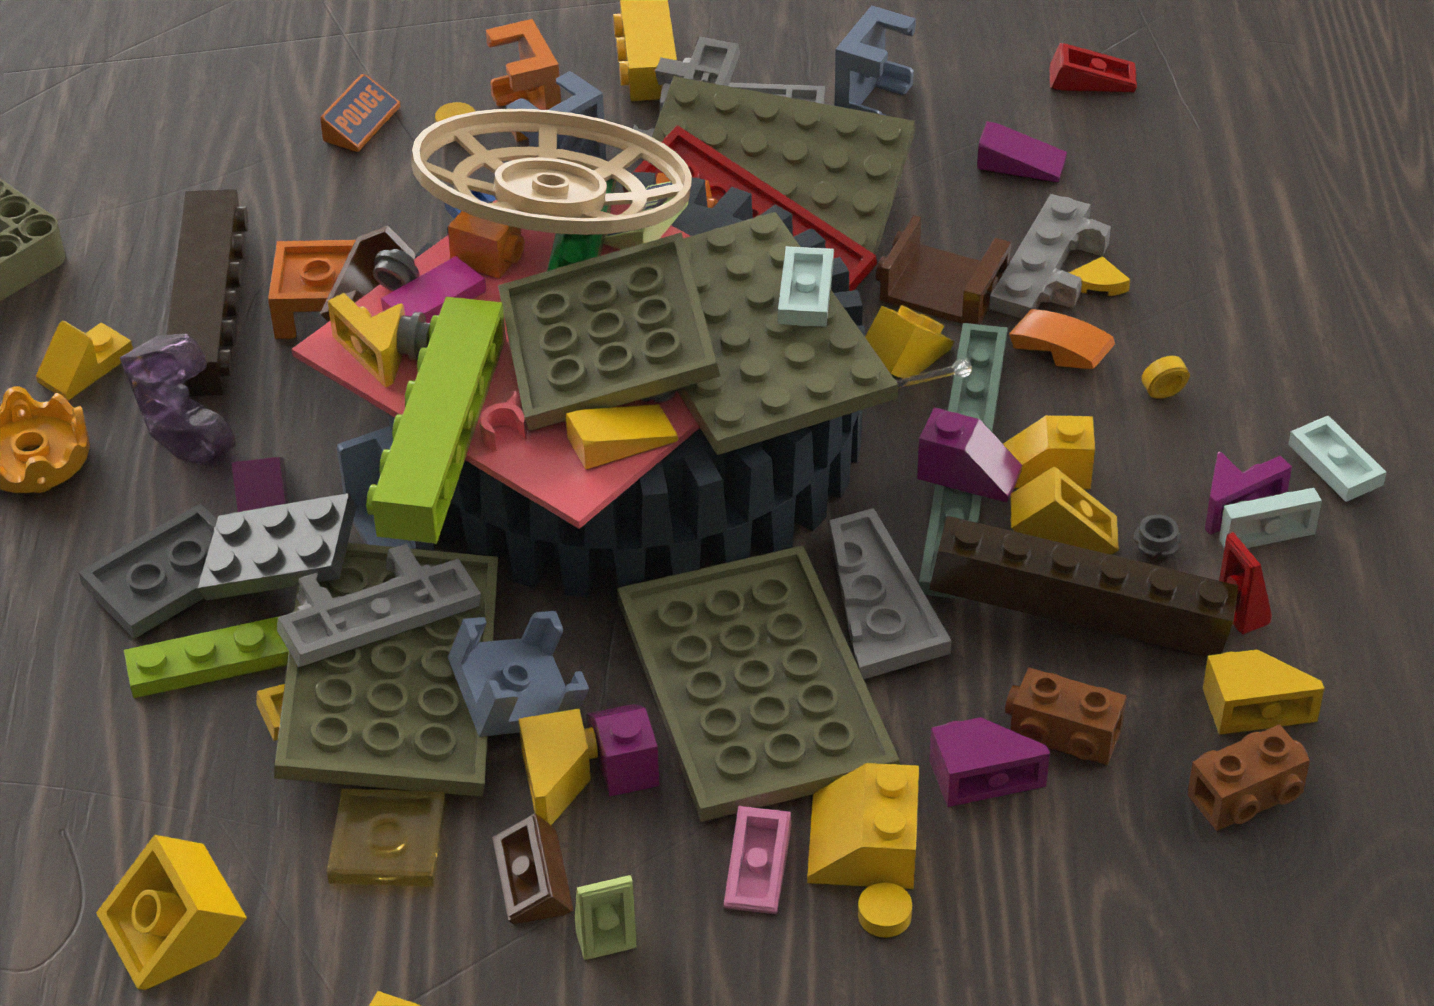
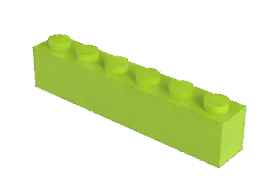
[366,297,506,544]

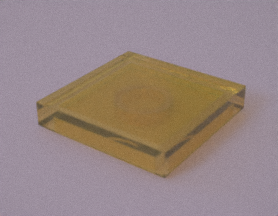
[327,789,446,887]

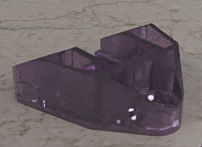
[120,333,236,464]

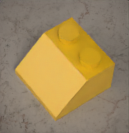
[807,763,919,889]
[96,835,247,990]

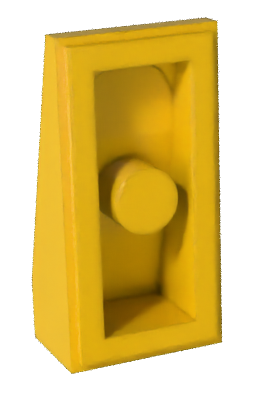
[566,404,678,470]

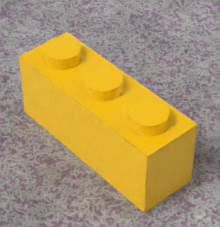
[613,0,677,101]

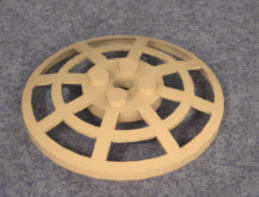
[411,109,692,235]

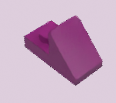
[1205,452,1292,535]

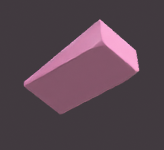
[724,806,792,914]

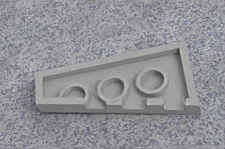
[829,508,952,679]

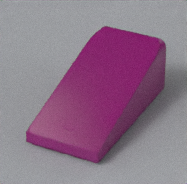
[977,121,1067,182]

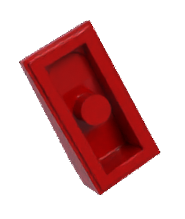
[1049,43,1137,92]
[1219,532,1272,635]

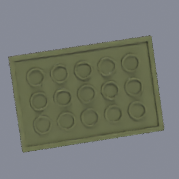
[643,76,916,255]
[677,212,898,455]
[274,542,498,797]
[617,546,900,822]

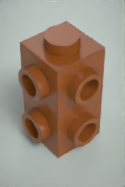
[1005,667,1127,765]
[1187,724,1310,831]

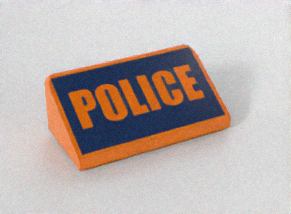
[320,74,401,152]

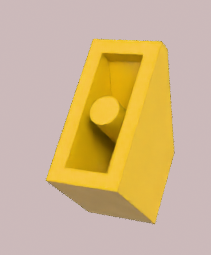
[1003,415,1095,489]
[1010,466,1119,555]
[1203,649,1325,735]
[518,709,598,825]

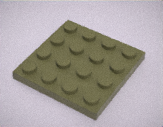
[498,232,721,431]

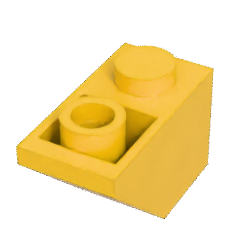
[865,305,955,381]

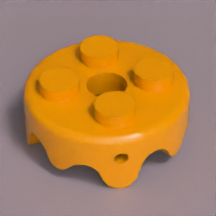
[0,386,90,493]

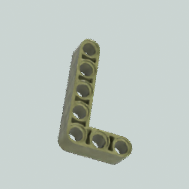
[0,179,65,301]

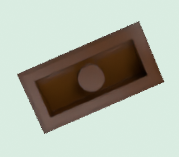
[492,813,573,924]

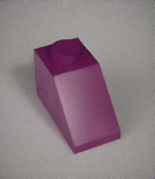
[917,407,1022,503]
[231,456,288,512]
[586,704,659,797]
[929,717,1050,807]

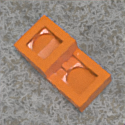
[1009,309,1115,369]

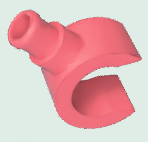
[480,390,526,451]

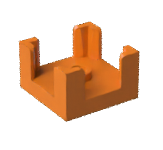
[486,19,561,142]
[268,240,356,339]

